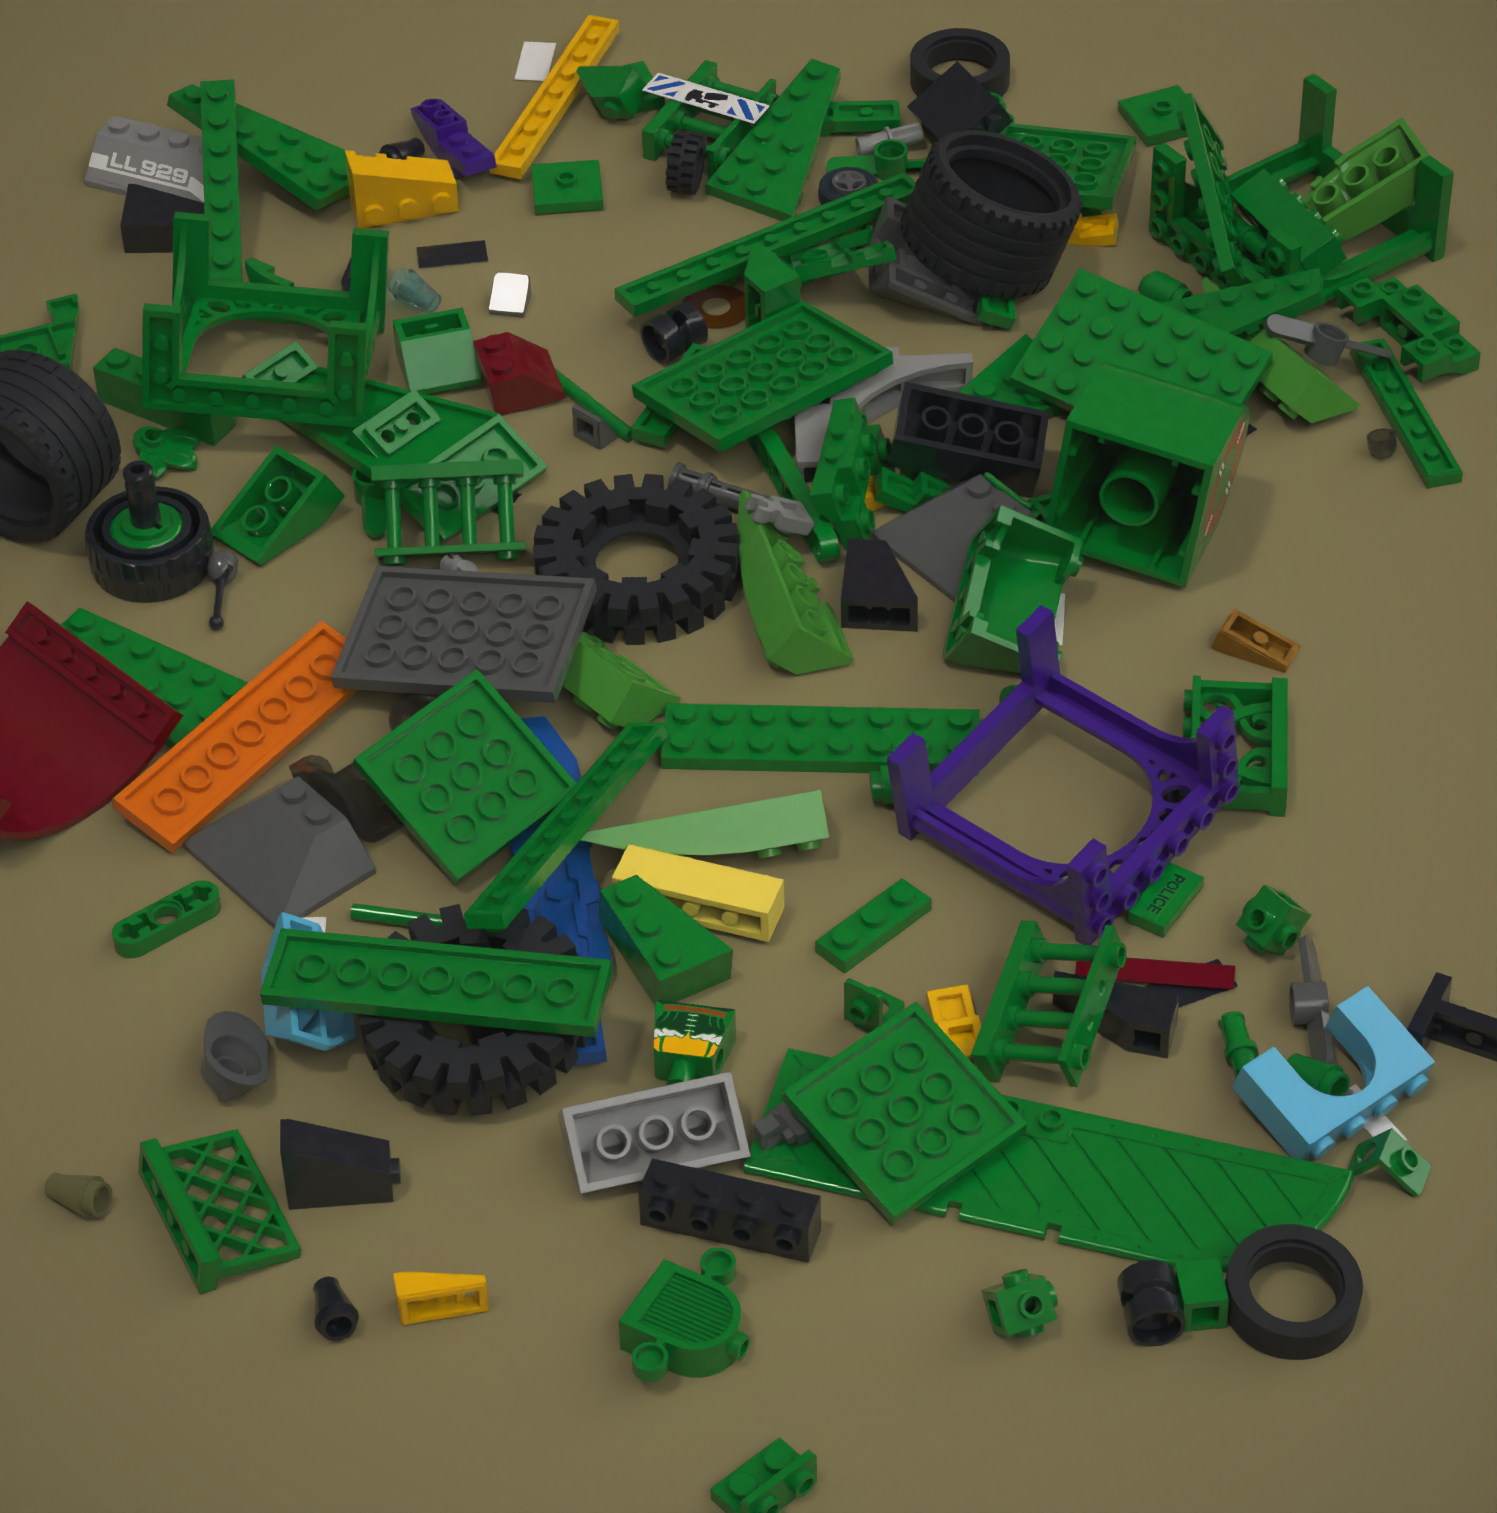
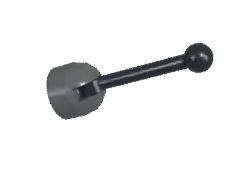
[207,551,238,630]

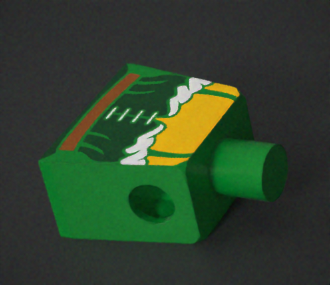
[654,1000,736,1086]

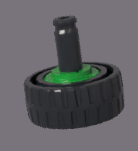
[85,460,214,603]

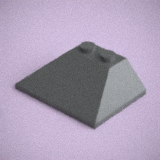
[869,196,982,326]
[871,474,1034,602]
[182,776,376,929]

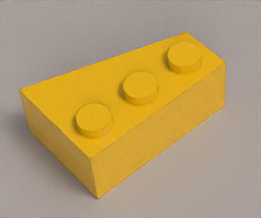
[345,150,459,229]

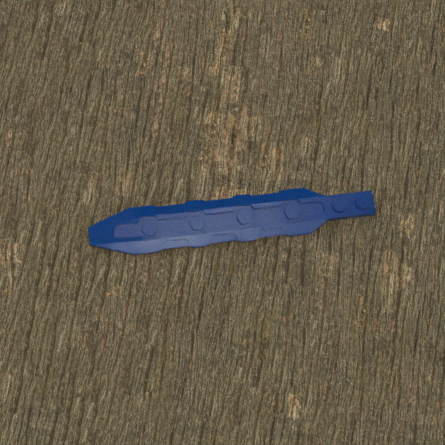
[510,716,613,1066]

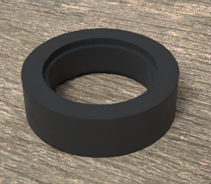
[910,28,1010,97]
[1225,1224,1363,1360]

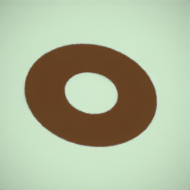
[682,285,745,328]

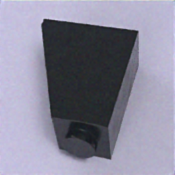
[120,184,204,253]
[841,539,918,632]
[280,1119,401,1210]

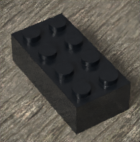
[888,382,1050,496]

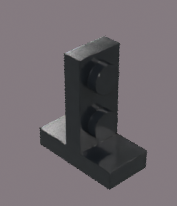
[1407,972,1497,1062]

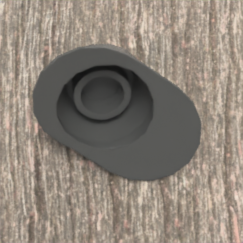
[201,1011,268,1103]

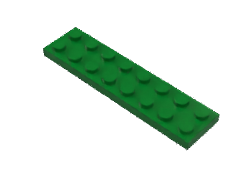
[661,703,980,776]
[260,928,613,1037]

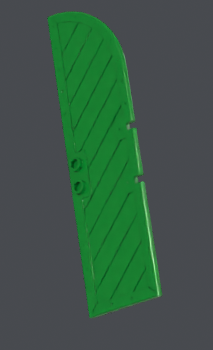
[743,1048,1355,1270]

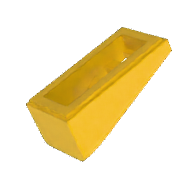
[393,1272,489,1325]

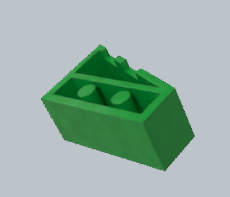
[598,875,733,1005]

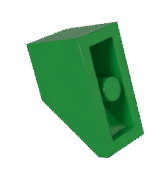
[576,66,646,120]

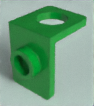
[844,978,904,1032]
[1347,1128,1431,1197]

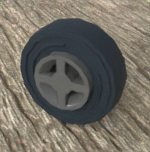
[818,167,878,205]

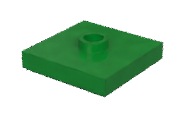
[1118,85,1187,147]
[531,160,603,215]

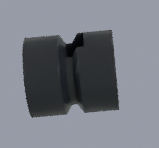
[640,301,708,364]
[1117,1260,1186,1347]

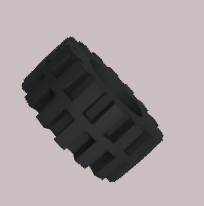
[665,130,706,195]

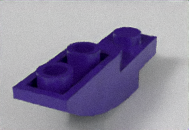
[410,98,497,178]

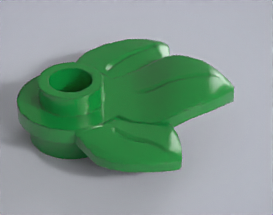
[132,426,201,479]

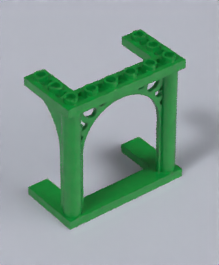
[1148,73,1454,319]
[142,212,389,428]

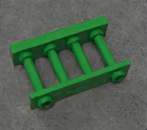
[642,60,779,178]
[371,459,527,565]
[971,920,1127,1087]

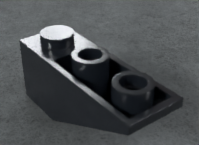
[1052,971,1180,1059]

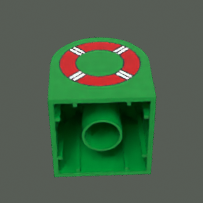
[1046,361,1250,588]

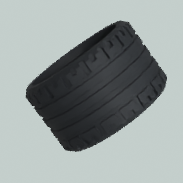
[900,130,1082,299]
[0,349,121,542]

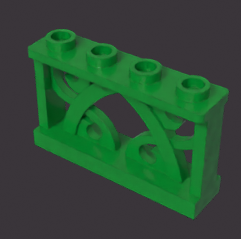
[1181,675,1288,817]

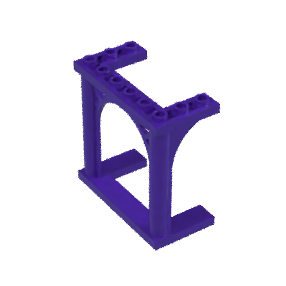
[886,605,1240,945]

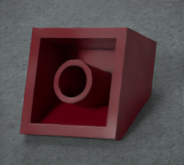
[473,332,565,416]

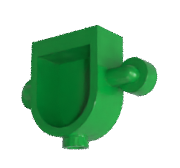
[618,1248,751,1382]

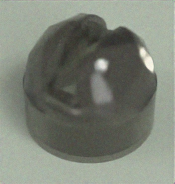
[1367,428,1397,460]

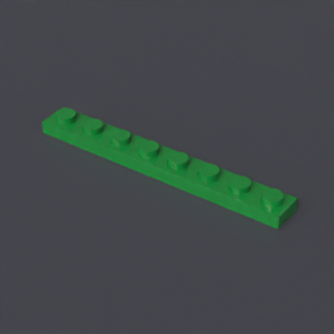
[200,79,243,282]

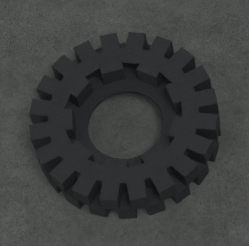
[533,474,740,645]
[358,904,588,1116]

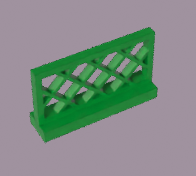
[138,1129,301,1294]

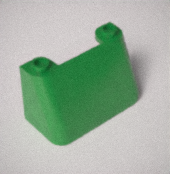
[942,505,1083,674]

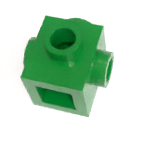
[1235,884,1312,955]
[981,1269,1058,1338]

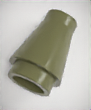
[45,1173,112,1218]

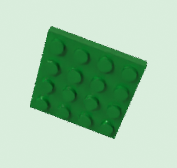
[999,123,1136,211]
[352,669,576,885]
[782,1002,1027,1225]

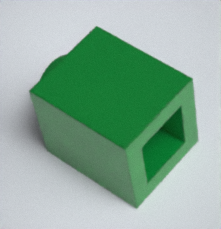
[1174,1257,1229,1332]

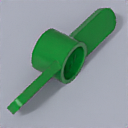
[826,139,926,180]
[352,468,386,538]

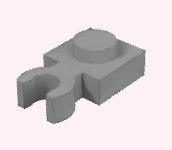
[744,494,814,536]

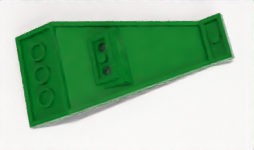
[242,341,548,545]

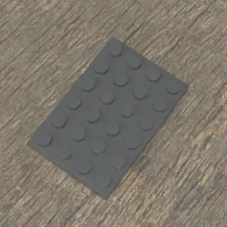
[331,566,597,703]

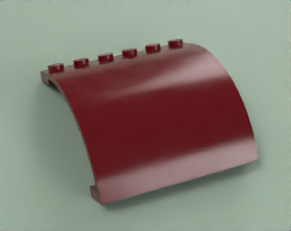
[0,601,184,839]

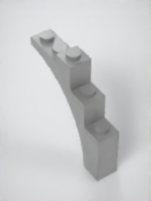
[794,347,973,486]

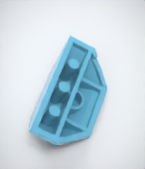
[261,912,356,1051]

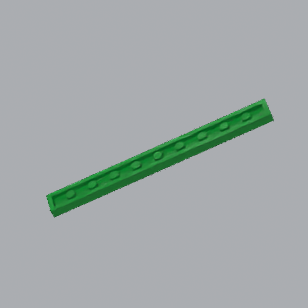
[615,172,916,317]
[464,722,668,933]

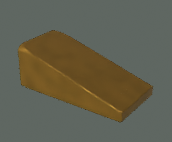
[1211,608,1301,673]

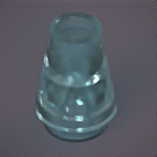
[388,268,441,313]

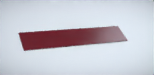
[1075,958,1236,989]

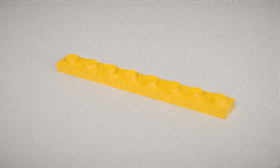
[489,15,620,179]

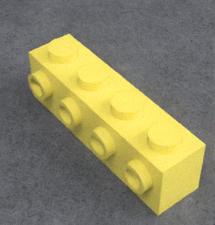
[612,844,784,942]

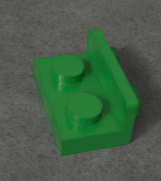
[710,1437,817,1513]

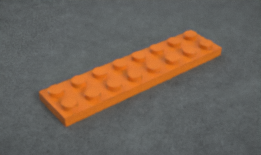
[112,621,359,853]

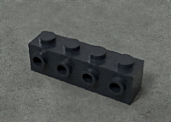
[638,1158,821,1263]

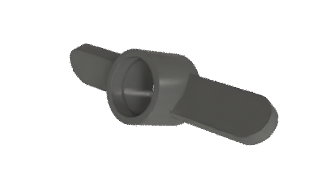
[1264,314,1392,366]
[1289,935,1334,1063]

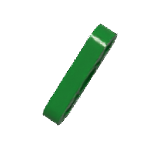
[112,880,221,958]

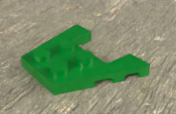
[780,223,897,286]
[0,294,80,370]

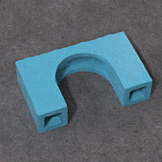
[1231,986,1435,1160]

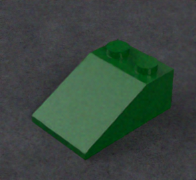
[211,445,345,566]

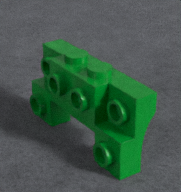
[1336,277,1481,383]
[810,397,891,551]

